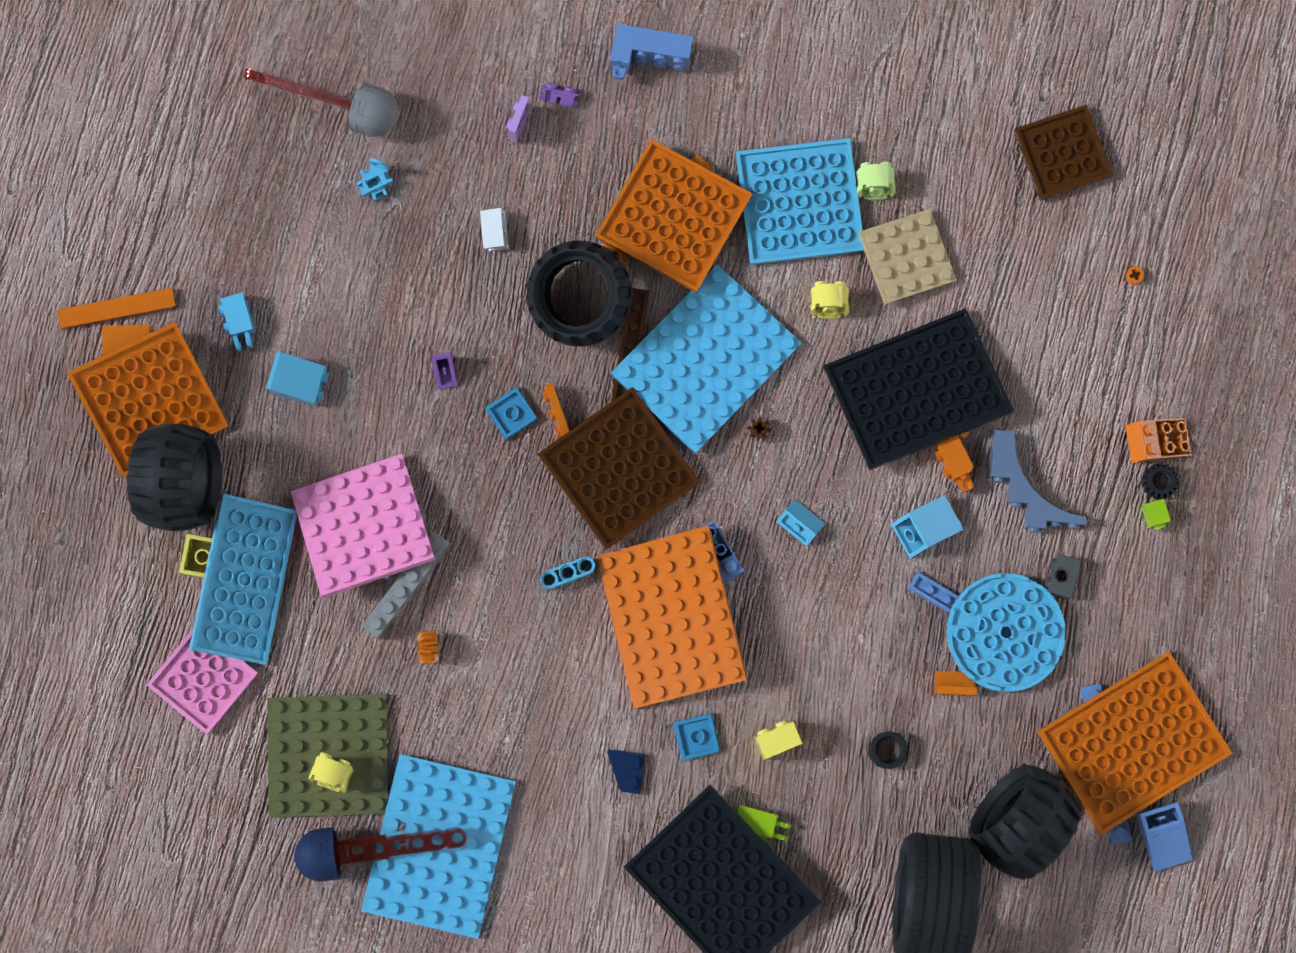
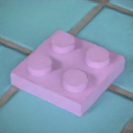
[506,95,531,143]

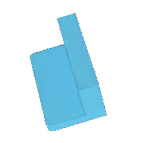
[776,500,825,546]

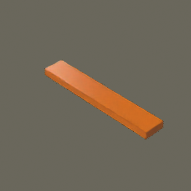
[57,288,176,330]

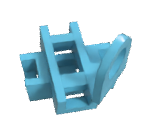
[356,158,393,201]

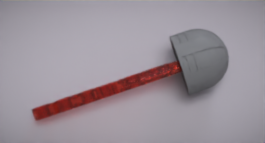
[243,68,398,137]

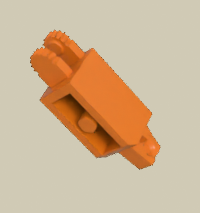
[934,435,974,493]

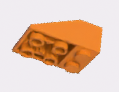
[1125,418,1192,463]

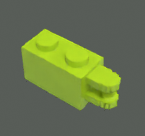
[737,805,791,842]

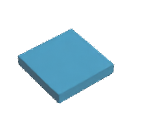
[485,387,539,441]
[673,713,721,761]

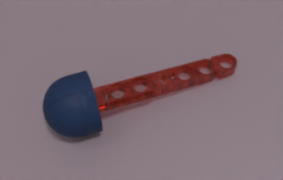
[294,827,467,882]

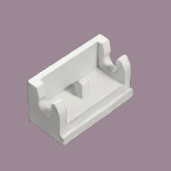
[480,208,509,251]

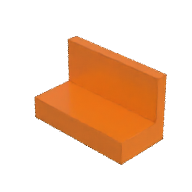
[935,671,977,696]

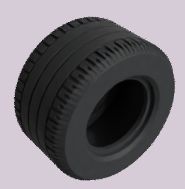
[892,832,981,953]

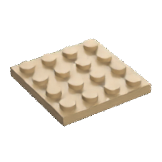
[858,209,957,305]

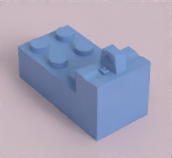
[610,24,693,80]

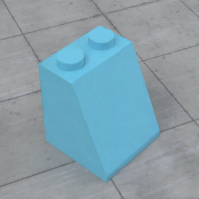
[266,351,329,406]
[891,495,963,558]

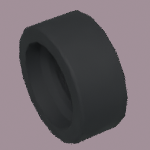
[869,731,908,769]

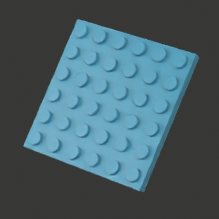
[736,138,865,265]

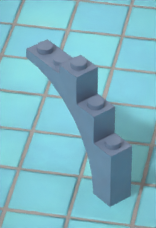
[988,430,1087,533]

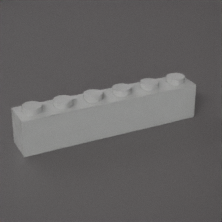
[362,532,451,639]

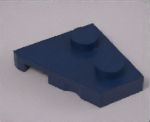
[607,749,645,794]

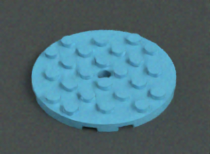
[947,573,1065,692]

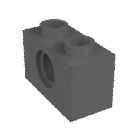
[1043,554,1081,600]

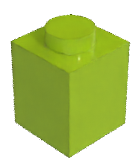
[1141,499,1171,530]

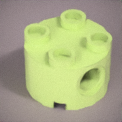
[856,162,896,201]

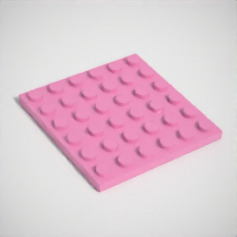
[291,454,435,598]

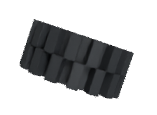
[1141,463,1179,499]

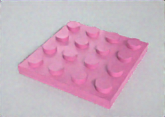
[146,629,259,735]

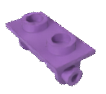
[539,83,580,108]

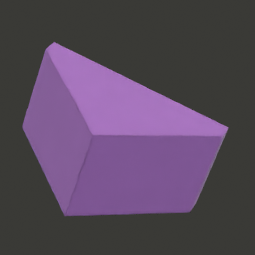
[431,352,457,389]

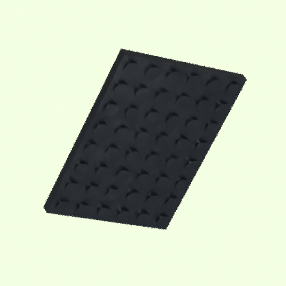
[823,308,1014,471]
[624,784,821,953]

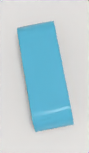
[540,557,595,590]

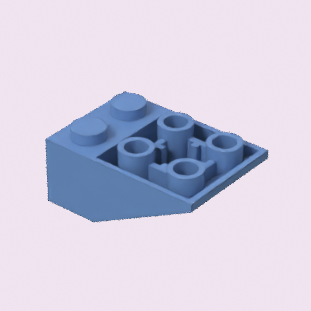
[703,520,744,585]
[1135,802,1192,872]

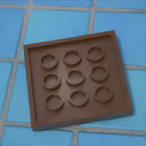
[1014,104,1113,201]

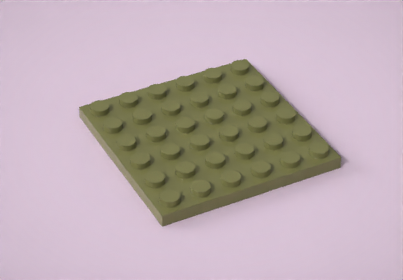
[267,694,389,818]

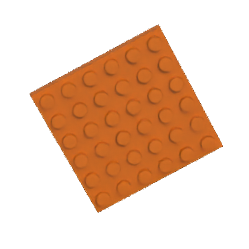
[595,139,752,293]
[67,321,229,477]

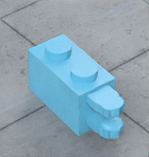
[218,292,256,351]

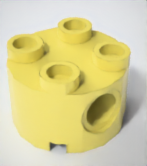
[810,281,849,319]
[308,752,354,793]

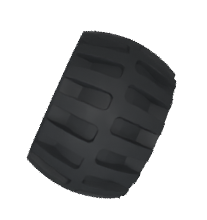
[526,240,632,347]
[127,424,222,531]
[968,764,1082,880]

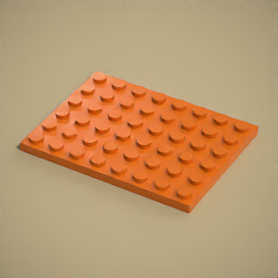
[597,525,748,709]
[1036,651,1232,835]

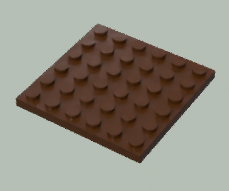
[537,387,701,551]

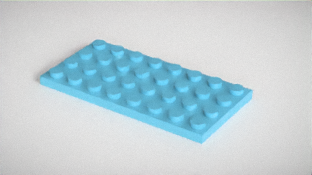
[189,494,297,665]

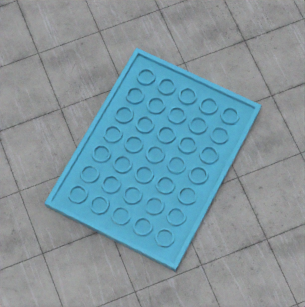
[611,264,802,454]
[361,754,516,939]

